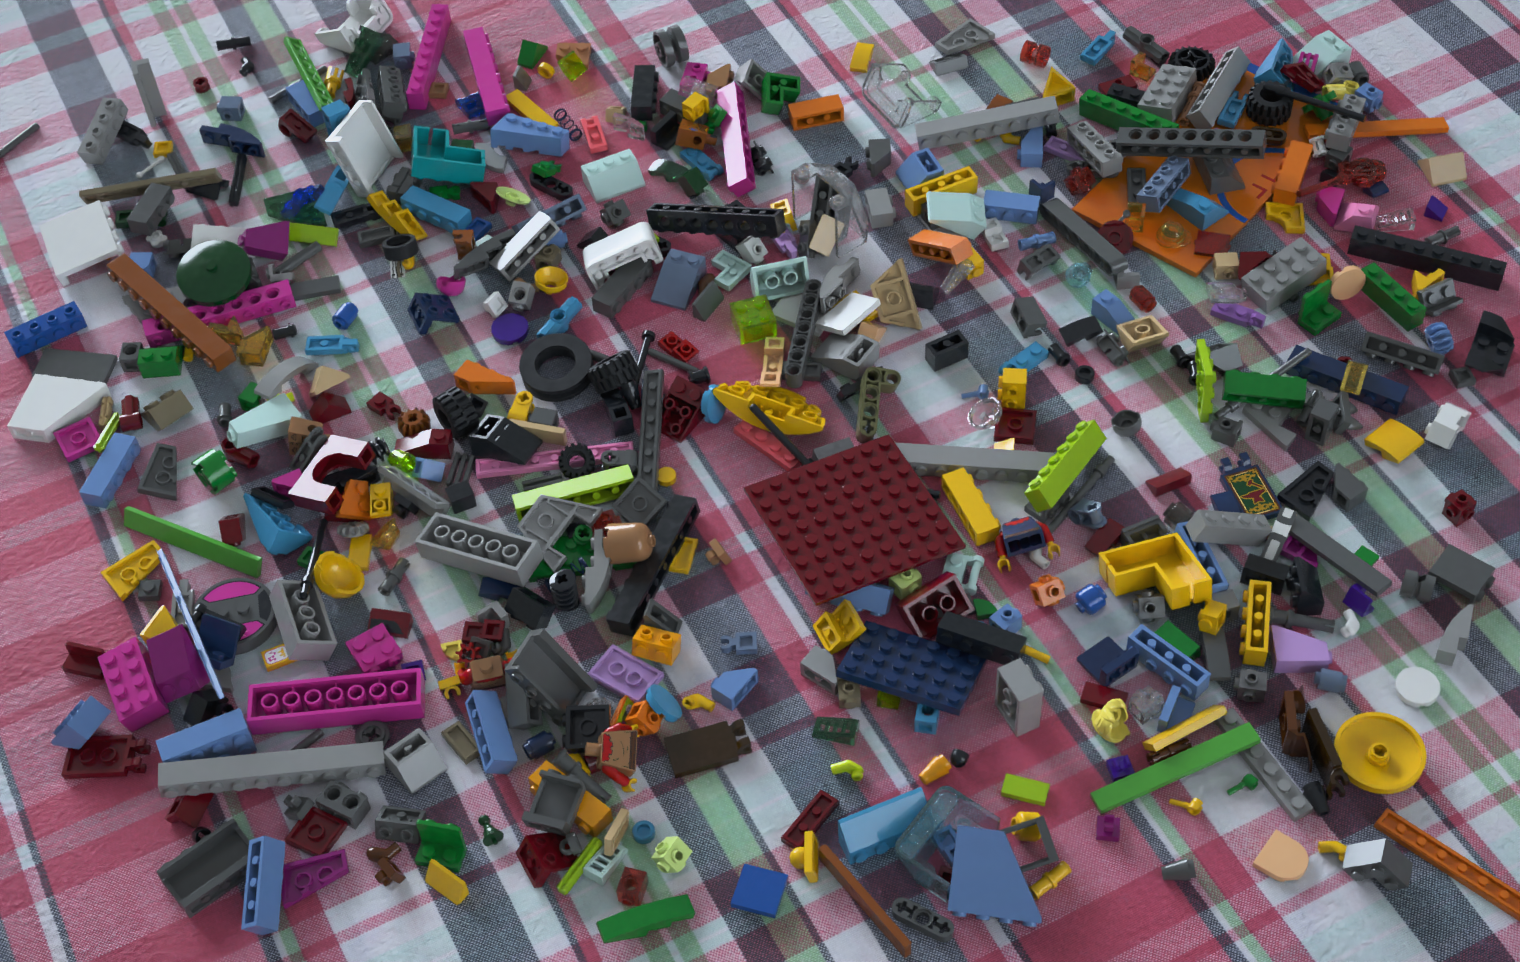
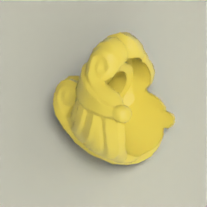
[1091,698,1130,743]

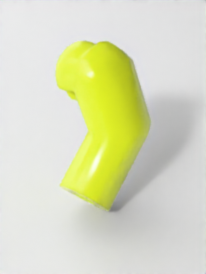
[831,760,864,781]

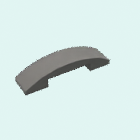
[254,356,319,400]

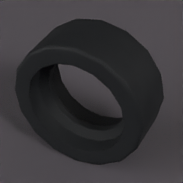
[382,234,419,261]

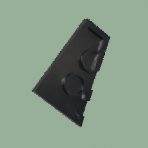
[1277,461,1334,522]

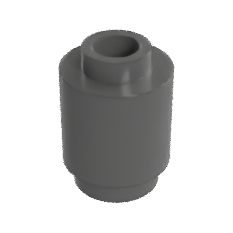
[1349,61,1369,87]

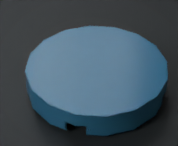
[701,384,726,424]
[646,684,682,722]

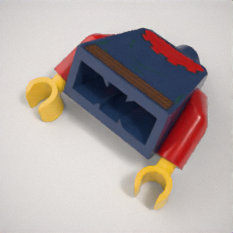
[995,516,1060,573]

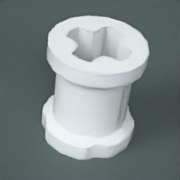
[1309,135,1329,158]

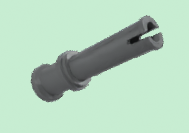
[1269,606,1335,634]
[551,748,612,804]

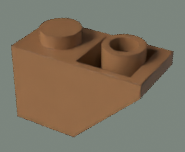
[705,64,734,99]

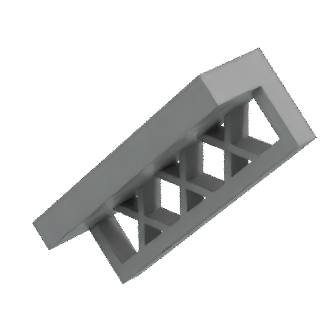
[131,58,167,127]
[377,466,451,517]

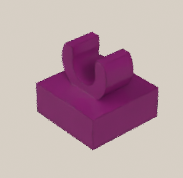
[1096,814,1120,842]

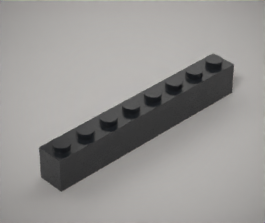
[1347,225,1507,291]
[606,494,700,637]

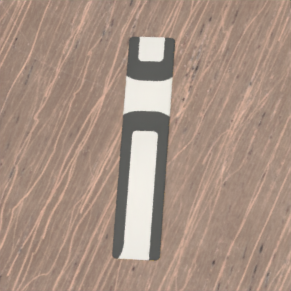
[1260,507,1297,562]

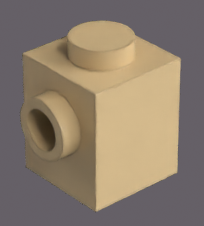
[1212,252,1239,280]

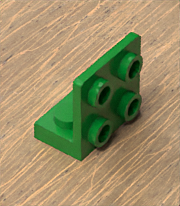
[1297,279,1342,336]
[415,819,467,873]

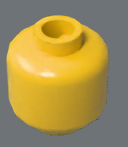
[1011,811,1041,842]

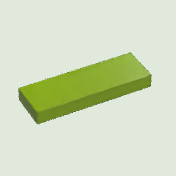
[289,222,339,247]

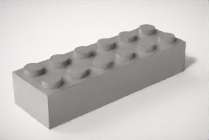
[414,512,544,587]

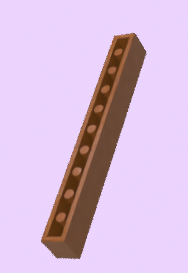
[106,253,236,372]

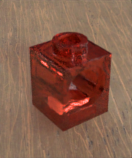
[616,867,649,906]

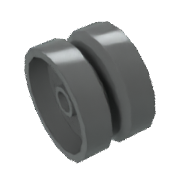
[653,24,689,67]

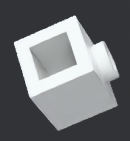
[735,236,768,265]

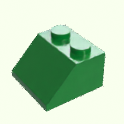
[137,345,184,379]

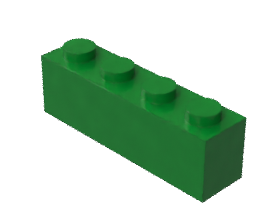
[1361,262,1427,332]
[1222,370,1307,409]

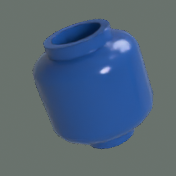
[1075,584,1107,615]

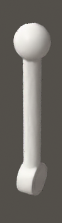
[136,156,165,179]

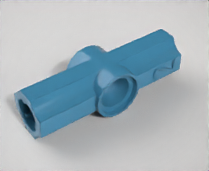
[536,296,582,339]

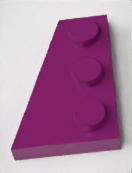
[281,849,350,909]

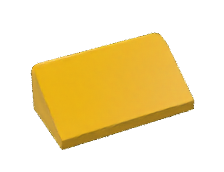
[425,859,469,905]

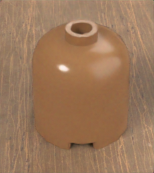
[603,523,656,564]

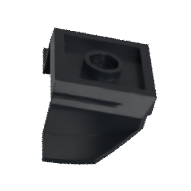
[1464,310,1515,377]

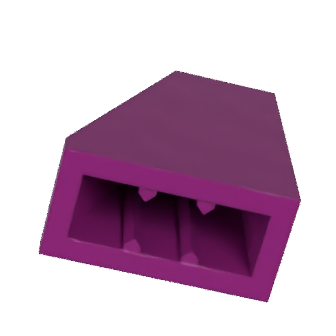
[237,221,290,261]

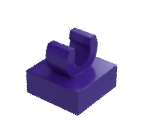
[1106,755,1135,782]

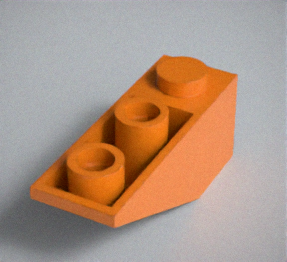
[454,360,517,394]

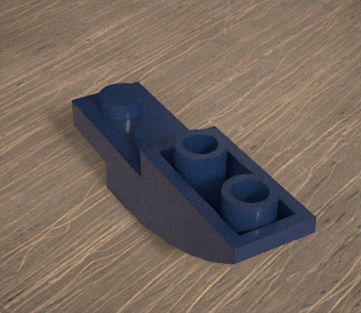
[199,123,265,158]

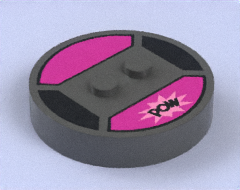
[191,578,277,655]

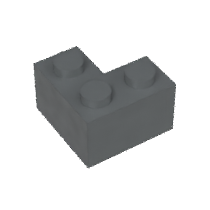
[1342,838,1413,891]

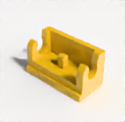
[770,198,798,233]

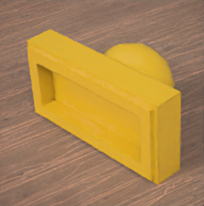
[789,831,819,883]

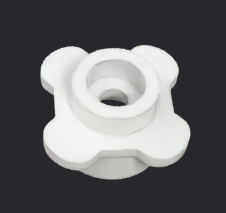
[146,230,168,248]

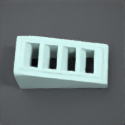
[583,844,628,886]

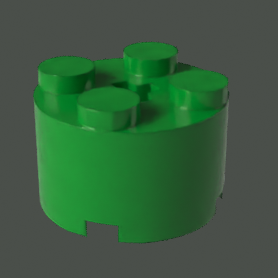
[191,449,238,495]

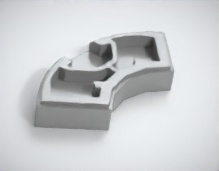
[475,142,507,173]

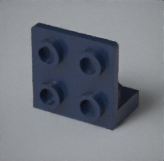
[407,293,460,335]
[194,613,241,671]
[1077,636,1139,687]

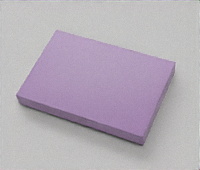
[587,644,664,703]

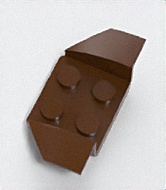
[1278,685,1312,773]

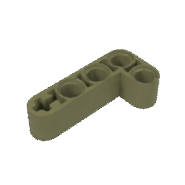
[855,367,901,444]

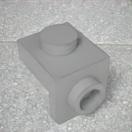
[266,263,295,283]

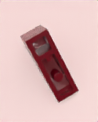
[393,429,455,460]

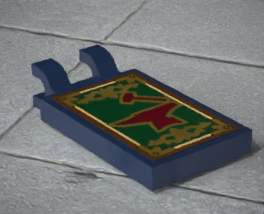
[1219,452,1282,520]

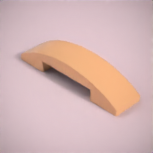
[760,337,785,387]

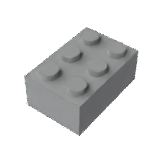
[995,658,1044,737]

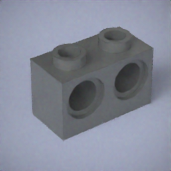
[315,780,371,830]

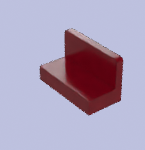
[62,641,106,680]
[165,793,214,829]

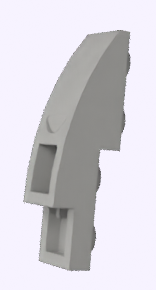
[820,257,860,314]
[581,529,613,614]

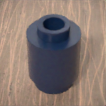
[522,730,556,760]

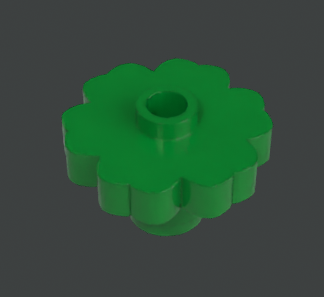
[1302,90,1337,121]

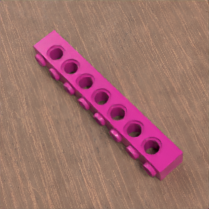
[142,279,297,348]

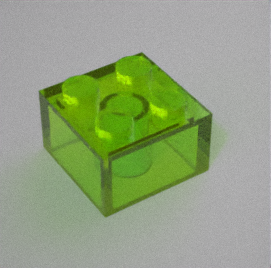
[730,294,777,345]

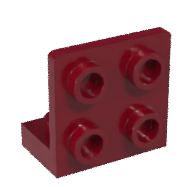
[516,832,578,888]

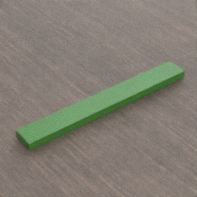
[283,37,334,111]
[124,506,262,578]
[1090,722,1261,814]

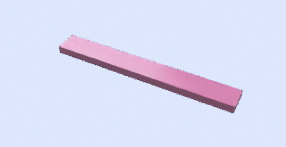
[475,441,634,479]

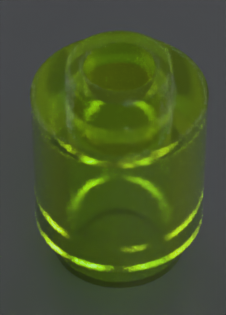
[388,450,416,473]

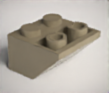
[141,389,194,431]

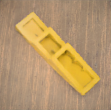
[366,190,428,241]

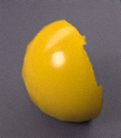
[314,551,365,599]

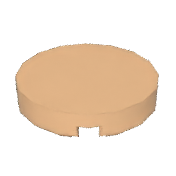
[1330,265,1366,300]

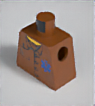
[675,119,718,150]

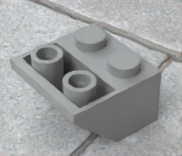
[383,728,447,795]

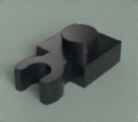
[827,156,859,184]

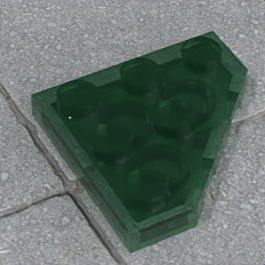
[263,186,327,227]

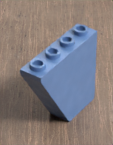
[948,825,1042,927]

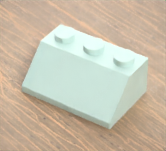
[581,149,646,203]
[750,256,810,303]

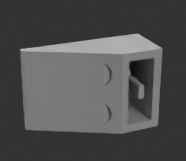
[810,333,879,381]

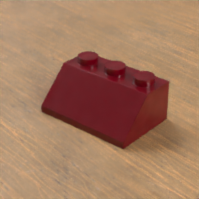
[895,571,975,640]

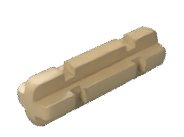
[98,396,113,430]

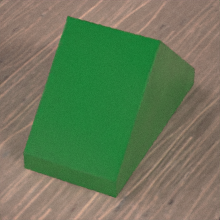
[517,40,548,69]

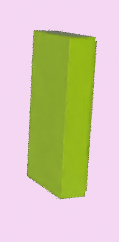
[1001,773,1050,807]

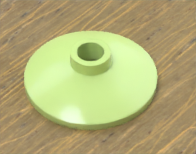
[496,187,531,207]

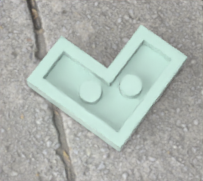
[711,249,752,292]

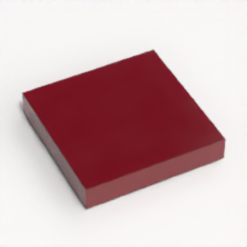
[994,407,1037,445]
[284,806,348,857]

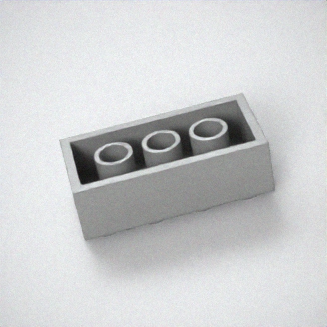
[1137,64,1197,123]
[1241,237,1326,314]
[269,580,337,661]

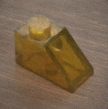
[236,326,274,367]

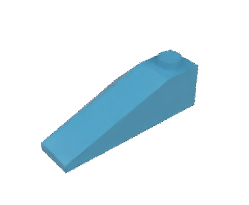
[1166,188,1229,231]

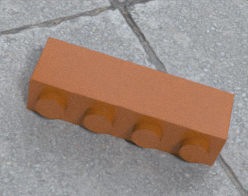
[1271,140,1313,206]
[907,229,973,265]

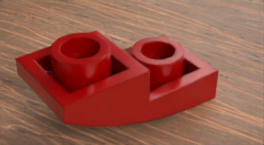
[658,330,699,363]

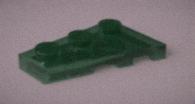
[344,25,385,78]

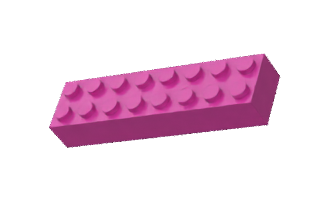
[247,668,425,735]

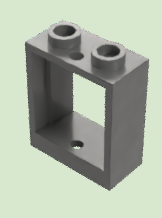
[999,815,1059,872]

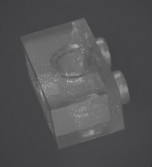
[678,75,719,106]

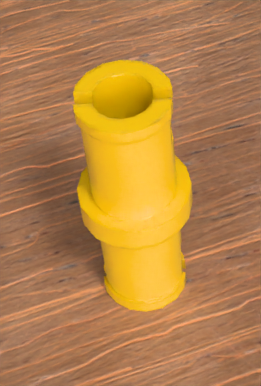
[1029,861,1072,900]

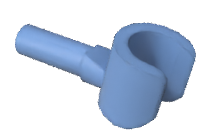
[961,384,989,400]

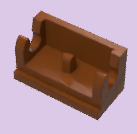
[452,230,477,260]

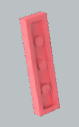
[733,420,802,471]

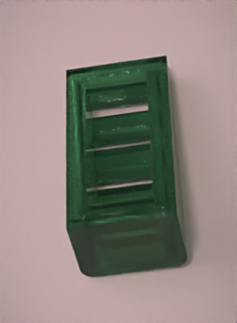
[812,717,860,746]

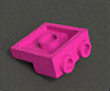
[345,623,403,674]

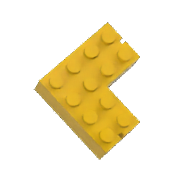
[1099,532,1212,610]

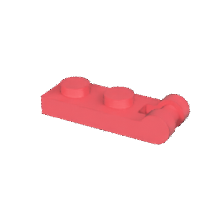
[580,115,608,154]

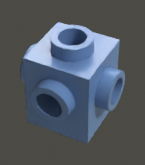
[1355,82,1384,114]

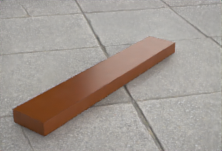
[818,844,912,958]

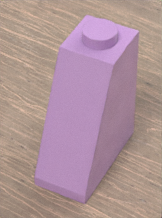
[1269,625,1332,673]

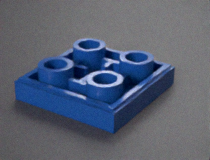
[730,864,788,918]

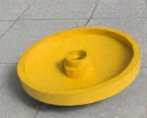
[1333,712,1427,794]

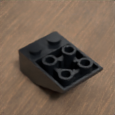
[469,414,543,465]

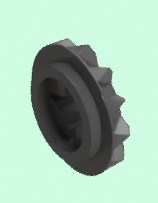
[355,721,390,747]

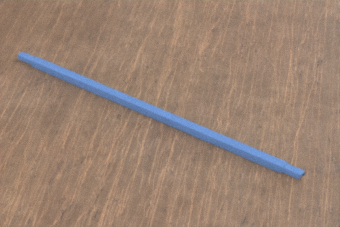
[156,548,225,699]

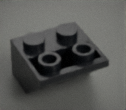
[1286,557,1325,616]

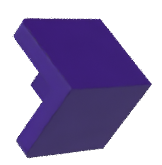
[1342,583,1374,617]

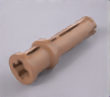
[1177,81,1205,127]

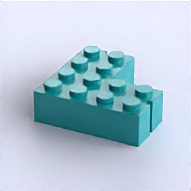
[411,125,486,185]

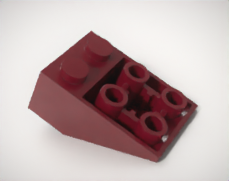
[661,375,707,443]

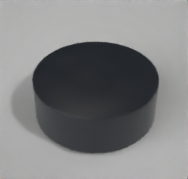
[1075,365,1095,384]

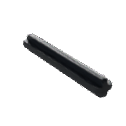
[228,153,247,207]

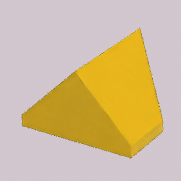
[1042,66,1076,106]

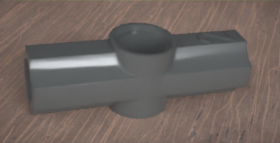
[1123,26,1170,65]

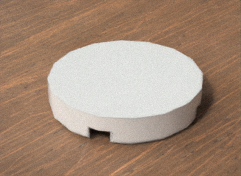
[1394,667,1440,707]

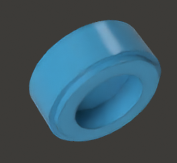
[632,820,655,844]

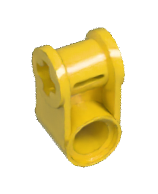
[507,391,535,421]

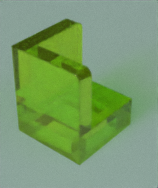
[557,51,587,82]

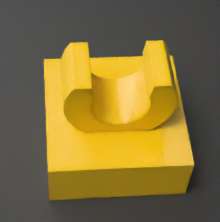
[438,675,461,700]

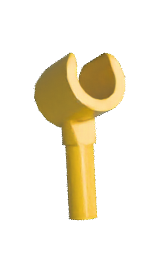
[1169,798,1203,816]

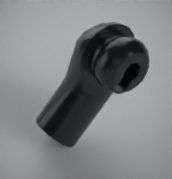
[239,56,254,77]

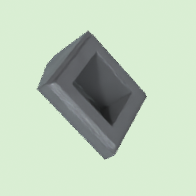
[513,65,532,91]

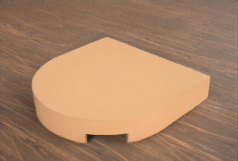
[1252,829,1309,882]

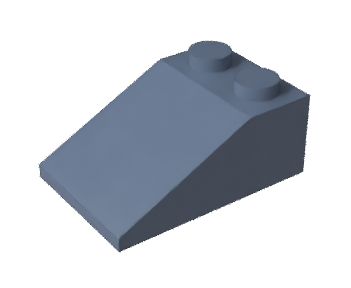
[651,248,707,311]

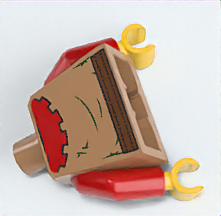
[454,649,517,691]
[585,723,639,793]

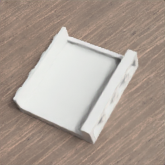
[325,100,404,197]
[39,200,125,287]

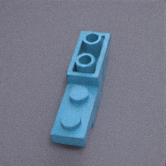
[314,165,349,216]

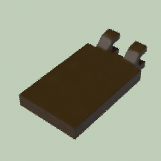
[1301,708,1350,801]
[664,718,752,779]

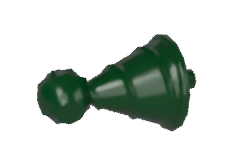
[478,815,504,846]

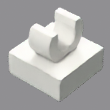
[482,291,508,318]

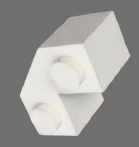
[1424,402,1471,449]

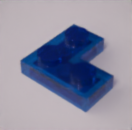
[280,184,325,219]

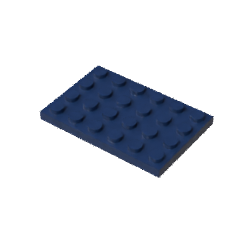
[836,620,987,716]

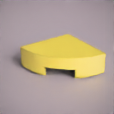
[441,640,462,661]

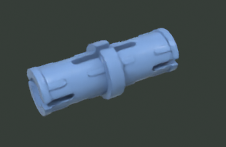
[1018,231,1056,251]

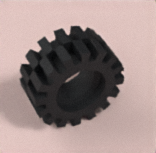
[558,443,595,480]

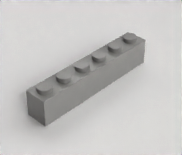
[1186,46,1251,129]

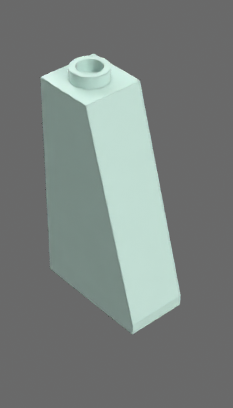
[227,393,302,448]

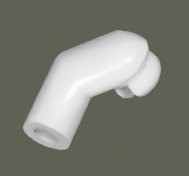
[1029,547,1050,570]
[1340,609,1360,638]

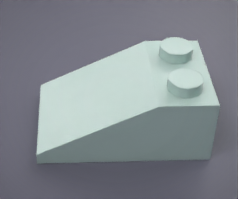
[1293,30,1352,79]
[926,191,987,240]

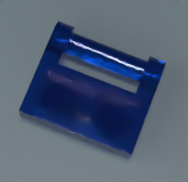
[455,91,485,120]

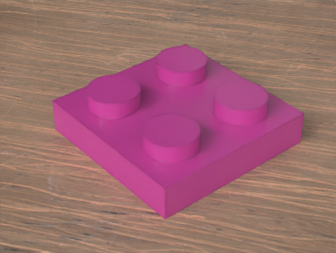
[53,416,100,463]

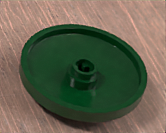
[176,240,252,306]

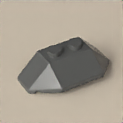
[810,175,851,243]

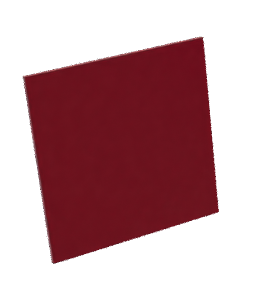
[744,434,966,606]

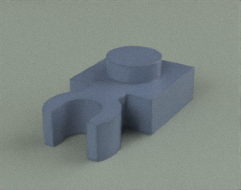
[721,632,758,655]

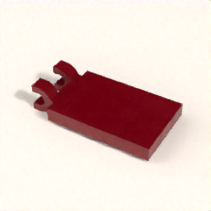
[61,734,151,779]

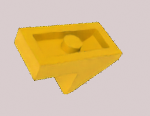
[1411,268,1445,301]

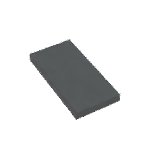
[32,348,118,384]

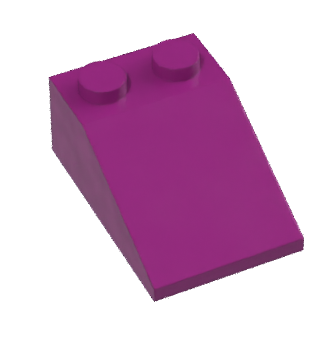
[146,624,210,704]

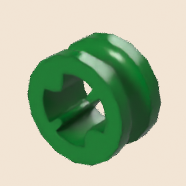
[573,525,593,546]

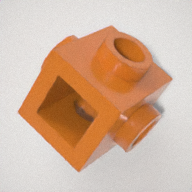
[1029,574,1066,607]
[624,700,664,736]

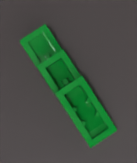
[596,894,695,944]

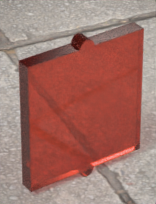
[1194,230,1231,257]

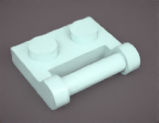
[942,553,985,596]

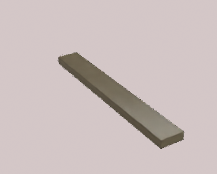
[79,168,222,204]

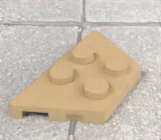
[870,258,923,330]

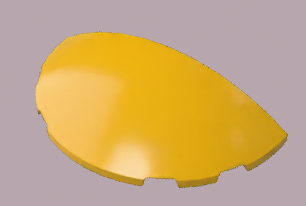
[713,381,825,435]

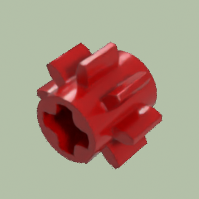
[455,642,483,668]

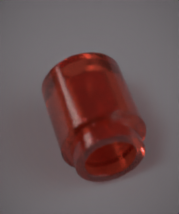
[1129,285,1157,313]

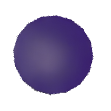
[491,313,529,345]

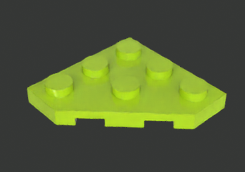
[1195,339,1216,423]

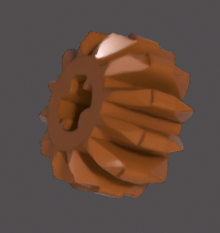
[397,407,431,437]

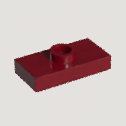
[1098,74,1138,95]

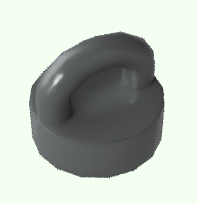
[559,832,582,856]

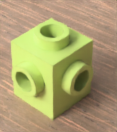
[889,569,922,600]
[651,836,693,873]

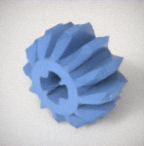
[1424,321,1454,355]

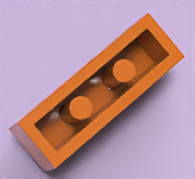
[788,94,844,131]

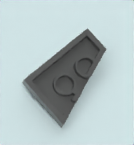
[137,443,177,501]

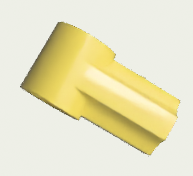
[1321,80,1359,100]

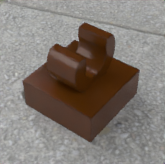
[374,857,406,886]

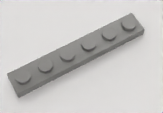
[1214,707,1314,822]

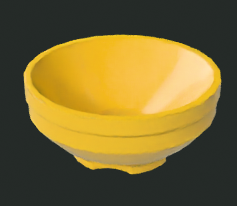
[534,266,568,295]

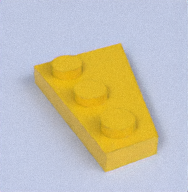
[100,540,165,602]

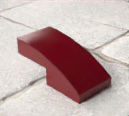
[343,77,357,110]
[1084,518,1126,557]
[461,619,506,644]

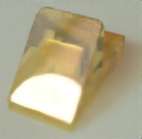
[208,316,247,347]

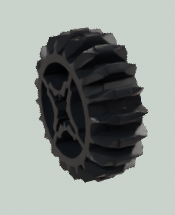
[1168,45,1215,82]

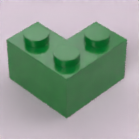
[761,72,800,115]

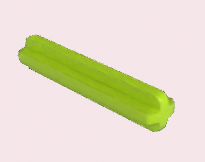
[94,412,120,453]
[556,837,603,895]

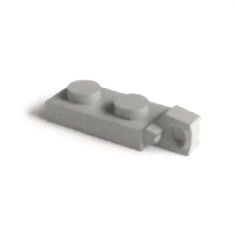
[171,579,195,631]

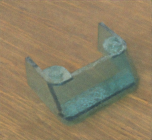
[895,786,1000,903]

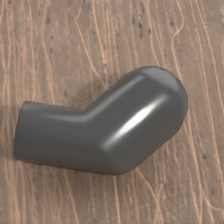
[491,628,511,656]

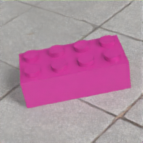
[98,637,170,733]

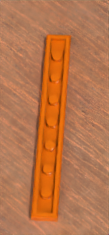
[1303,117,1449,140]
[1374,808,1520,921]

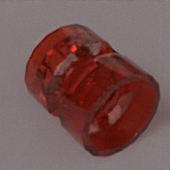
[1020,40,1051,68]

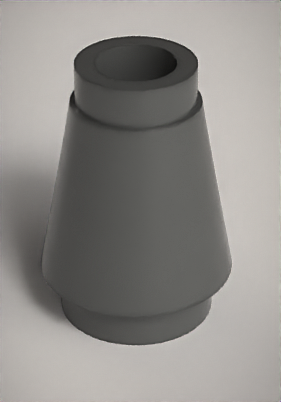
[1161,858,1196,881]

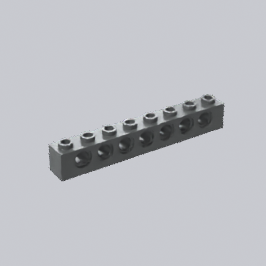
[1116,127,1267,159]

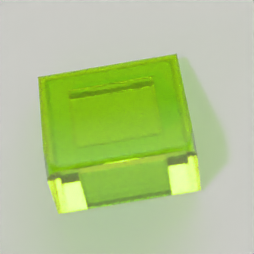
[877,691,901,710]

